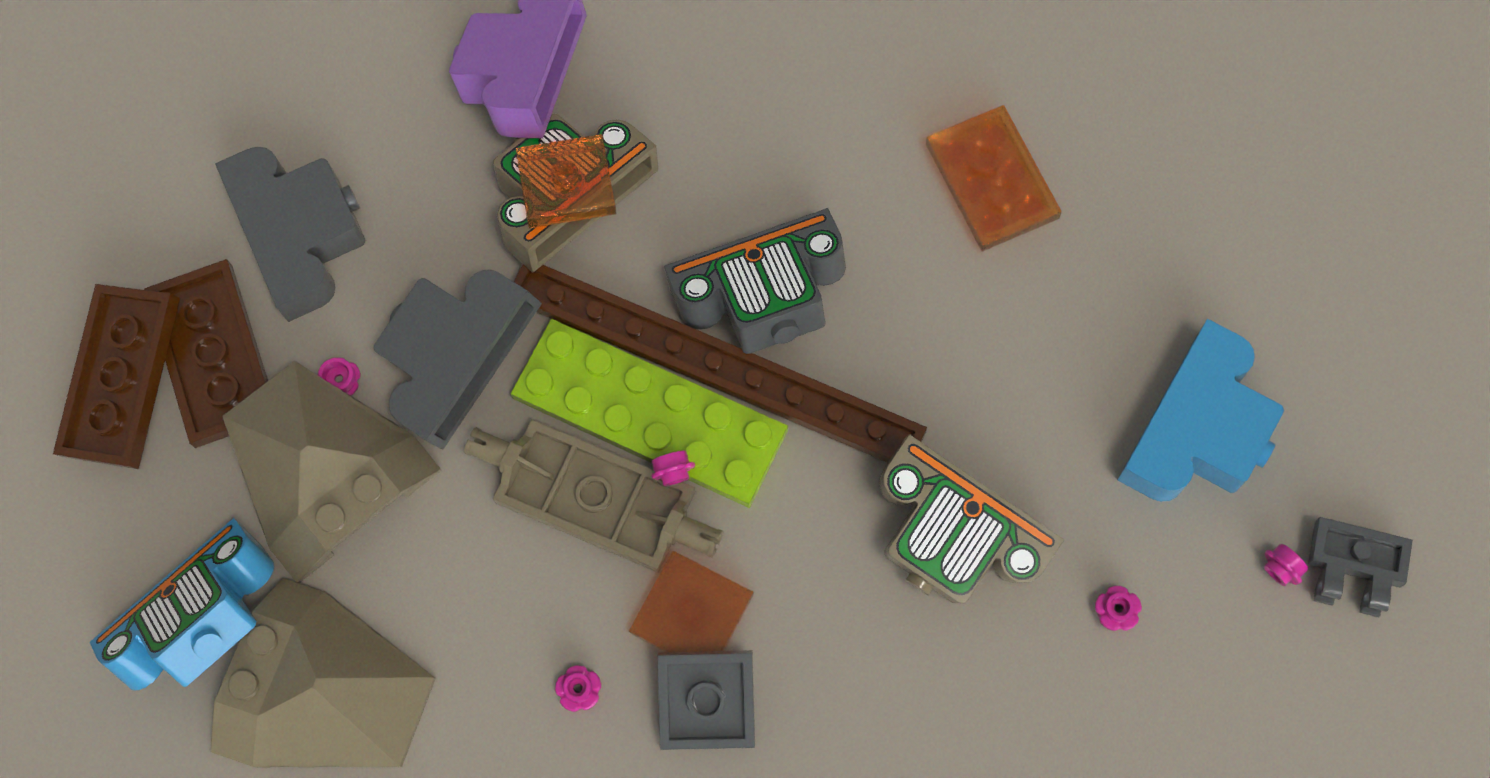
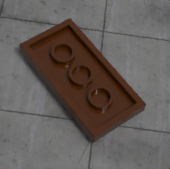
[144,259,268,448]
[53,284,180,469]

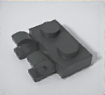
[1308,517,1413,618]

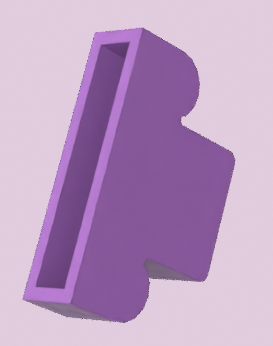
[449,0,587,138]

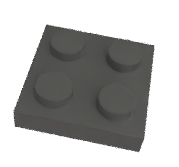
[657,650,755,750]

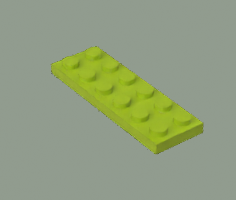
[511,319,788,508]

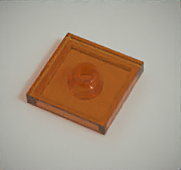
[516,134,616,228]
[629,551,754,652]

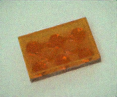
[926,105,1062,252]

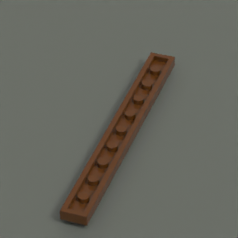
[514,265,927,463]

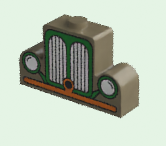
[493,114,658,273]
[879,434,1064,604]

